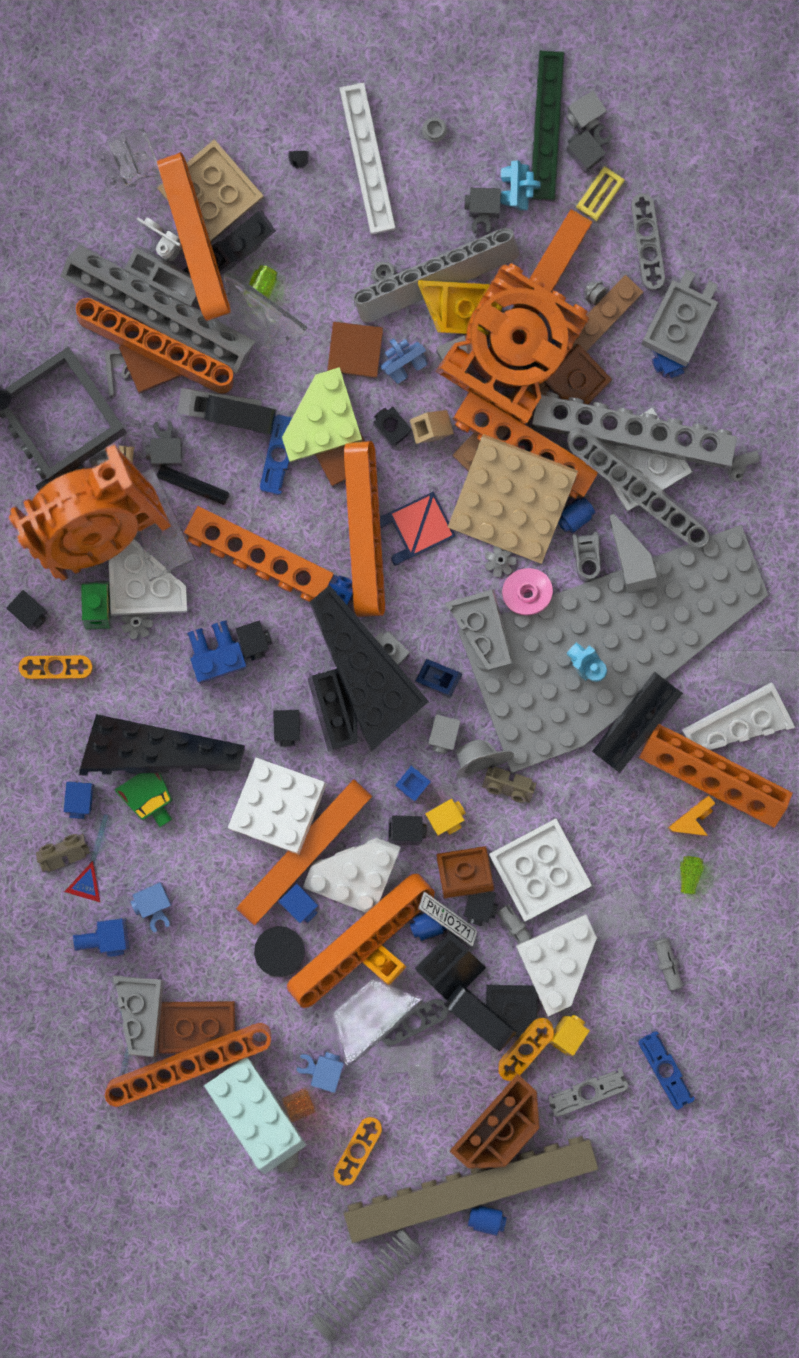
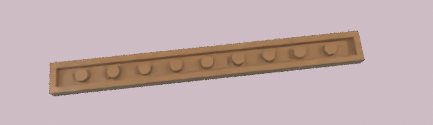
[452,275,643,472]

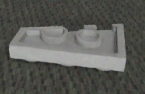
[444,590,513,670]
[112,976,164,1057]

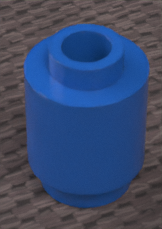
[558,497,596,533]
[410,913,448,941]
[467,1205,507,1236]

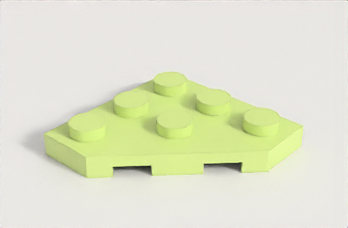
[282,367,362,463]

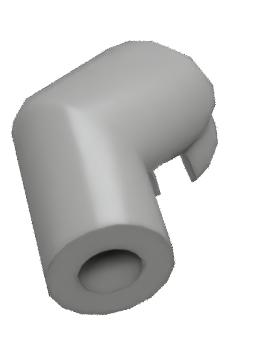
[728,450,760,482]

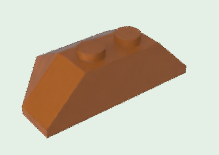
[449,1074,540,1169]

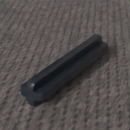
[157,465,229,505]

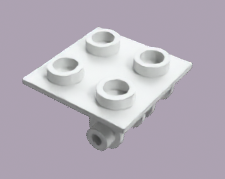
[137,217,183,261]

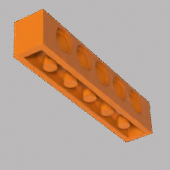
[452,391,598,499]
[184,506,334,602]
[639,724,793,828]

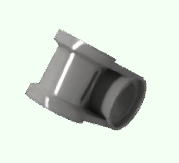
[572,532,601,582]

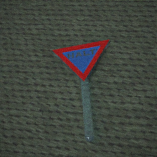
[64,814,108,902]

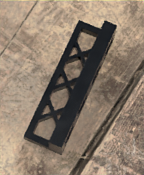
[592,672,683,773]

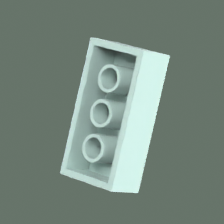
[204,1057,307,1174]

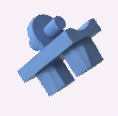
[380,338,428,384]

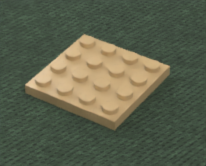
[448,434,578,564]

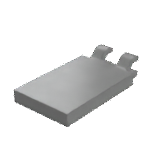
[641,269,718,366]

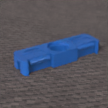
[260,415,292,495]
[638,1031,695,1110]

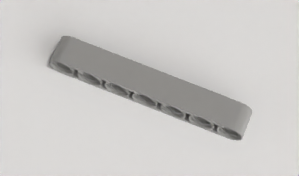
[353,228,520,322]
[567,428,709,548]

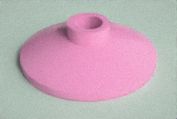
[502,568,553,616]

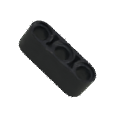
[203,395,277,434]
[444,984,517,1052]

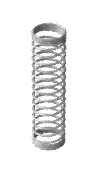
[310,1228,423,1342]

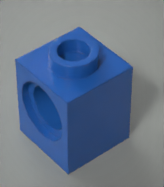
[395,766,431,802]
[64,781,94,819]
[278,884,318,923]

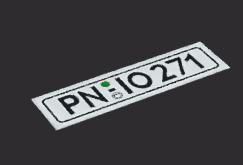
[419,892,477,947]

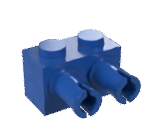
[187,620,247,684]
[73,918,130,957]

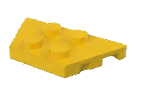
[418,280,502,335]

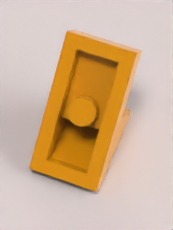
[668,796,715,836]
[362,945,406,986]

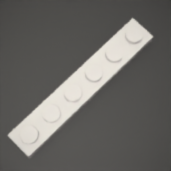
[339,82,395,235]

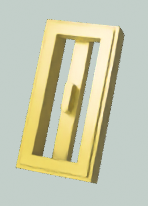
[576,166,625,222]

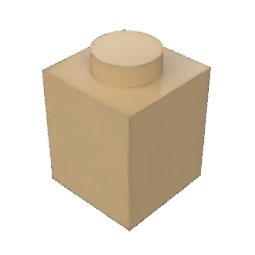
[410,410,454,444]

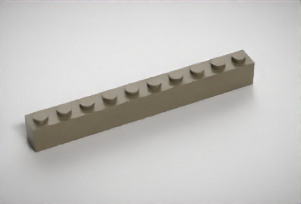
[343,1135,598,1243]

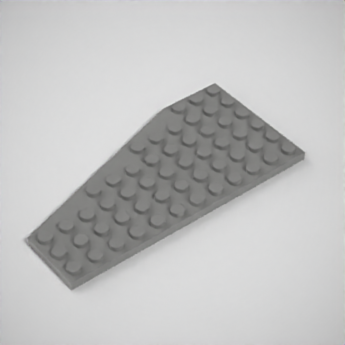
[458,525,768,773]

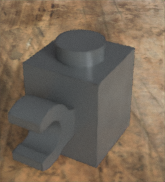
[566,124,613,174]
[464,187,501,234]
[146,421,183,467]

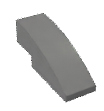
[124,244,196,306]

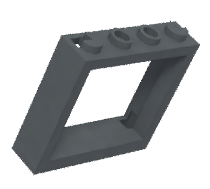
[0,346,127,482]

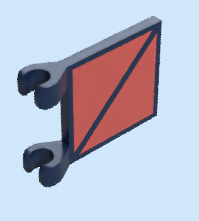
[380,491,456,566]

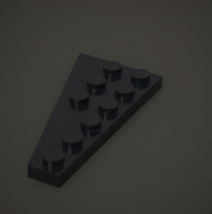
[309,585,429,752]
[79,714,245,776]

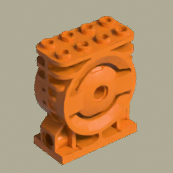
[435,263,589,424]
[8,444,171,581]

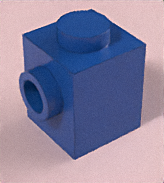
[652,350,689,379]

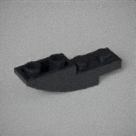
[183,211,276,275]

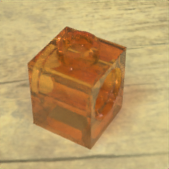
[282,1087,316,1122]

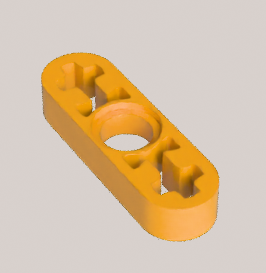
[19,655,93,679]
[498,1018,554,1081]
[334,1117,382,1186]

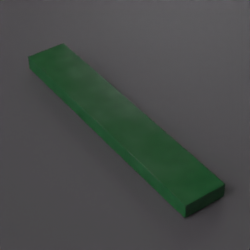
[530,50,564,201]

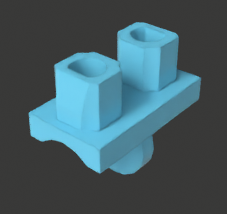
[500,160,541,211]
[566,642,607,682]

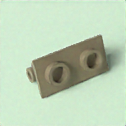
[482,766,536,803]
[36,834,90,872]

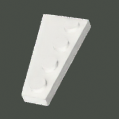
[682,682,795,750]

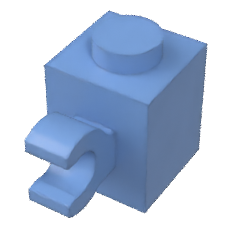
[130,882,172,933]
[296,1052,344,1093]

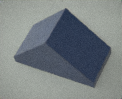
[415,659,462,698]

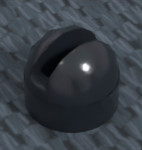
[289,151,309,168]

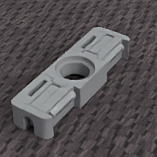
[548,1068,628,1117]

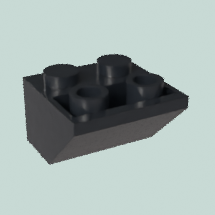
[414,932,486,1000]

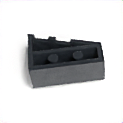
[307,669,358,752]

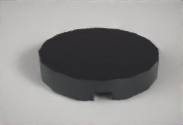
[254,926,305,977]

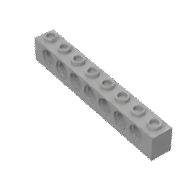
[60,244,256,374]
[531,392,737,470]

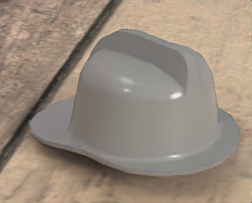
[456,740,514,778]

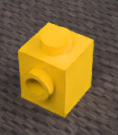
[425,798,466,836]
[549,1015,590,1056]

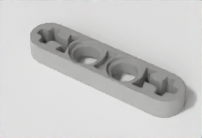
[631,193,665,291]

